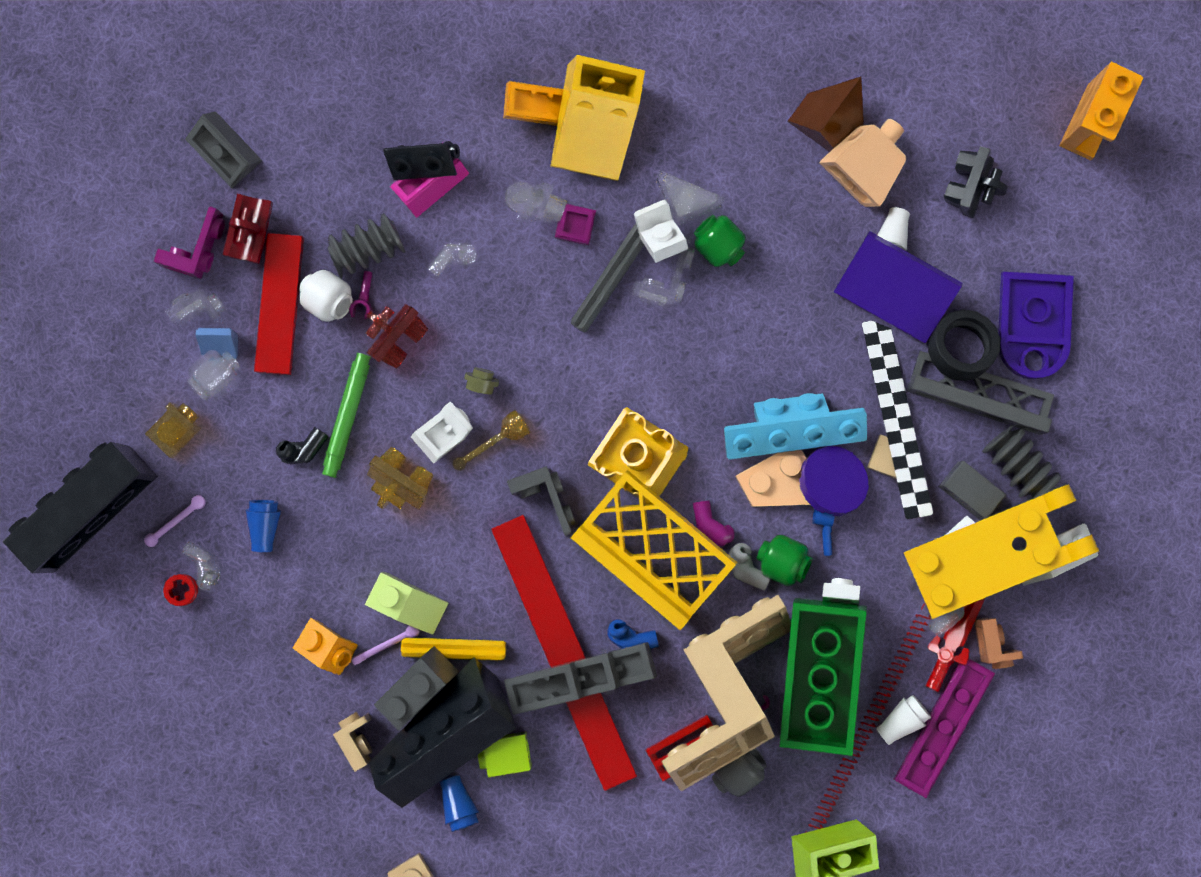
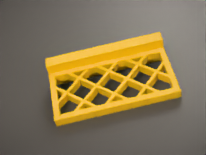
[571,470,737,630]

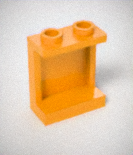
[1059,61,1143,161]

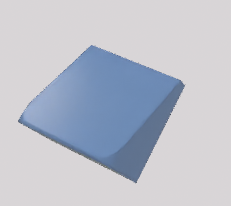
[196,328,238,359]

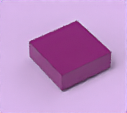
[555,203,596,246]

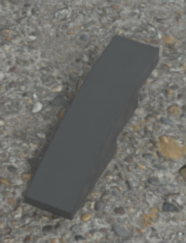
[504,642,657,715]

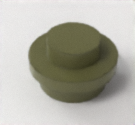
[464,367,499,395]

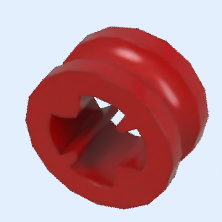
[163,574,198,606]

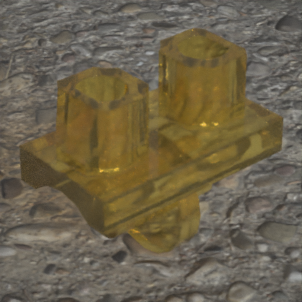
[367,447,433,510]

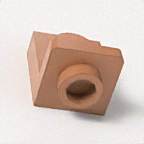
[974,618,1023,669]

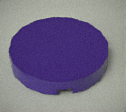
[799,446,869,517]

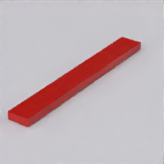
[491,515,637,791]

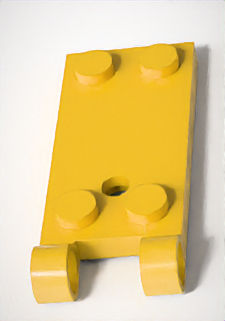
[904,484,1099,619]

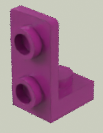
[153,206,225,279]

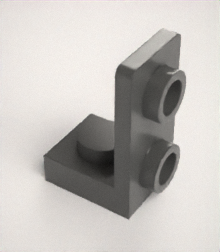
[507,466,576,536]

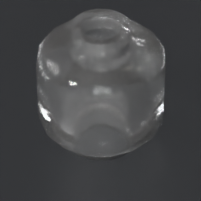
[186,350,240,402]

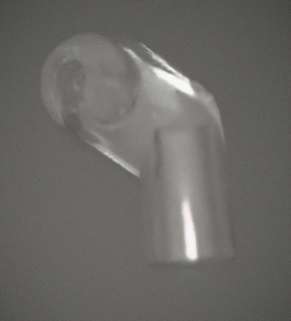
[181,540,221,591]

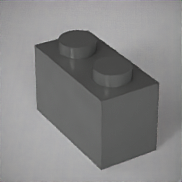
[374,646,459,731]

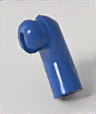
[607,619,659,649]

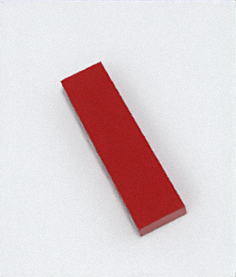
[254,233,304,375]

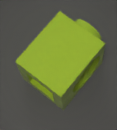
[478,731,532,778]

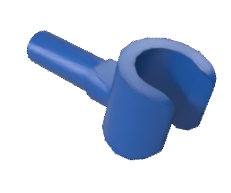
[812,509,835,556]

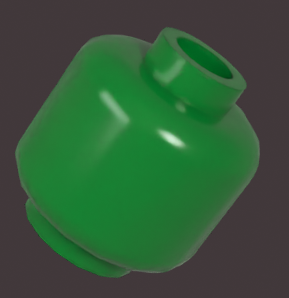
[694,215,746,267]
[757,534,813,587]

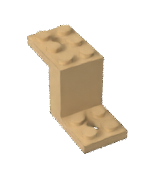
[662,595,791,791]

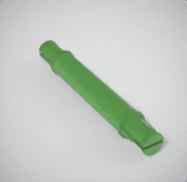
[322,353,371,478]

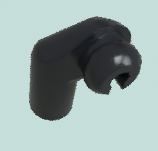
[276,427,329,465]

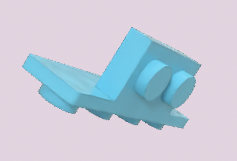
[724,393,867,459]

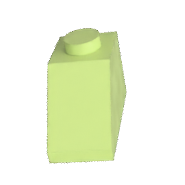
[365,572,449,635]

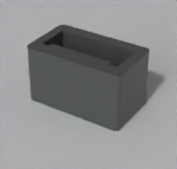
[938,461,1006,521]

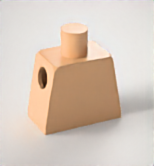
[819,119,906,207]

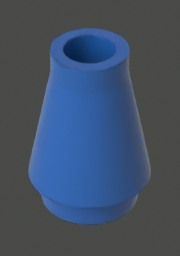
[245,500,281,552]
[439,775,479,832]

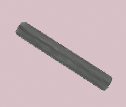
[571,223,644,332]

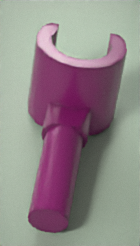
[349,271,373,319]

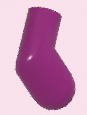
[693,500,735,546]

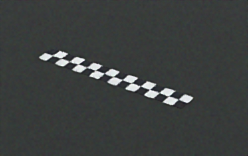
[862,321,933,519]

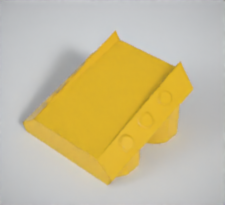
[588,407,688,504]

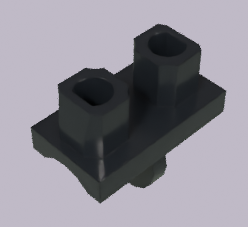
[944,146,1008,218]

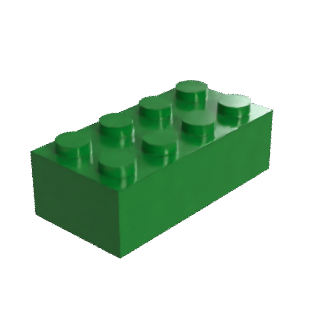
[779,598,867,756]

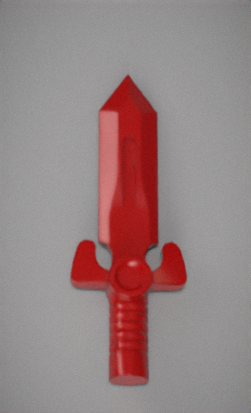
[925,598,985,692]

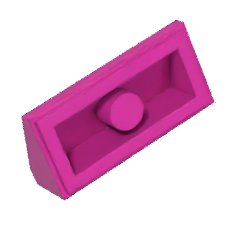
[390,142,469,218]

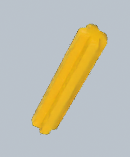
[401,638,506,660]

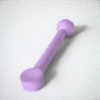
[144,495,206,547]
[351,626,420,665]

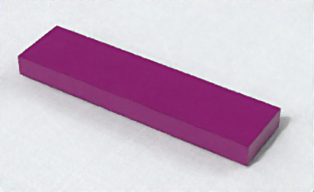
[894,659,995,798]

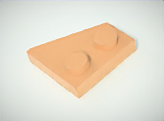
[735,450,810,507]

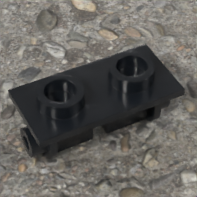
[383,141,460,180]

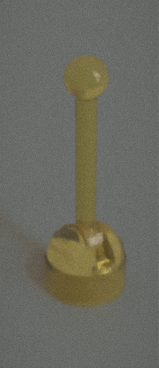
[452,409,531,471]

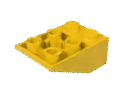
[550,55,645,181]

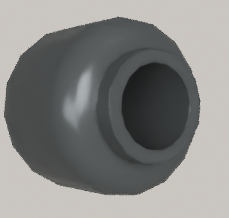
[712,748,767,797]

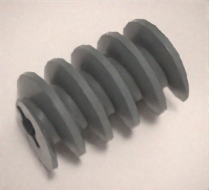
[328,213,406,278]
[982,425,1061,499]

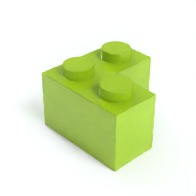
[791,819,879,877]

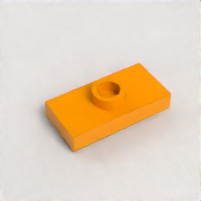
[503,81,563,126]

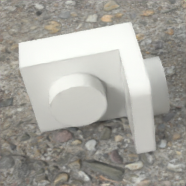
[634,200,688,263]

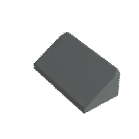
[185,112,262,188]

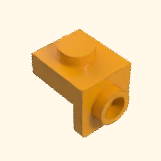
[293,618,358,675]

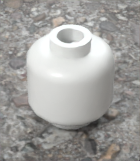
[299,270,353,322]

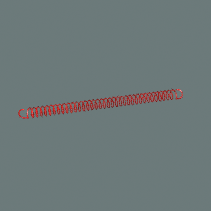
[805,603,931,833]

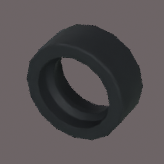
[928,309,1001,381]

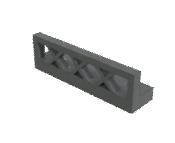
[907,351,1054,435]

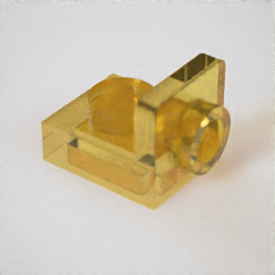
[145,402,202,459]

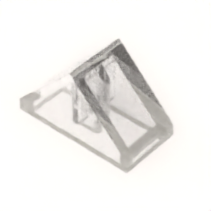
[656,170,725,227]

